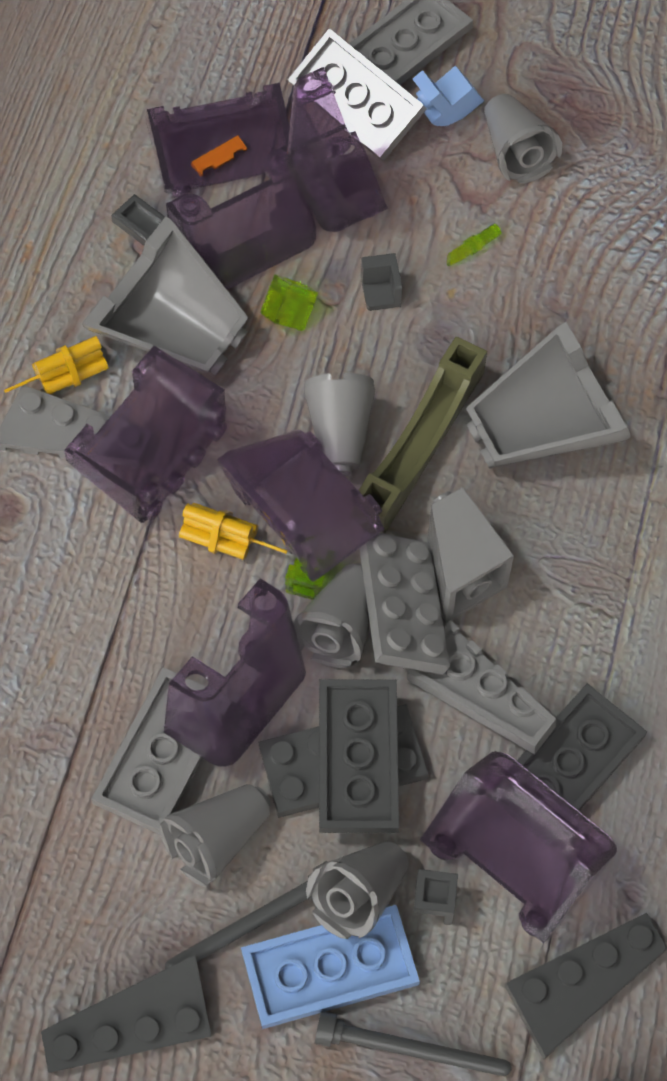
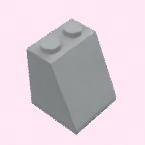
[427,487,514,623]

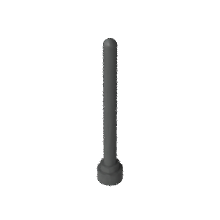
[165,861,327,969]
[314,1011,511,1076]

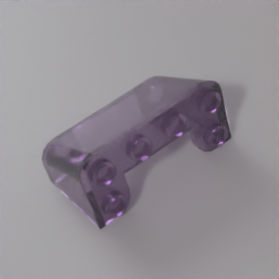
[286,67,388,232]
[64,346,227,523]
[163,578,306,767]

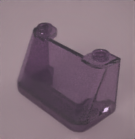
[145,83,297,198]
[166,144,316,290]
[217,429,384,582]
[420,751,617,944]

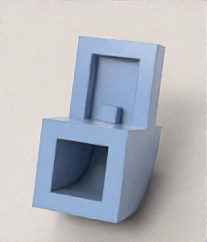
[413,66,484,126]

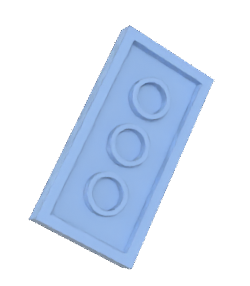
[241,905,420,1029]

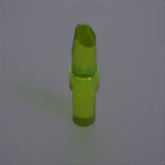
[447,223,501,266]

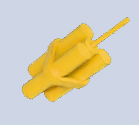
[4,336,109,395]
[179,503,288,560]

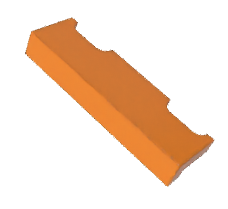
[191,135,247,177]

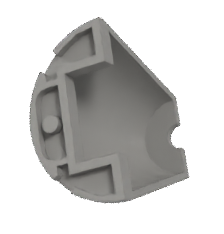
[82,216,249,376]
[466,322,631,469]

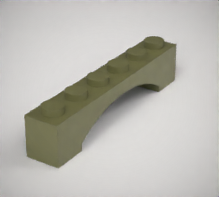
[350,336,488,533]

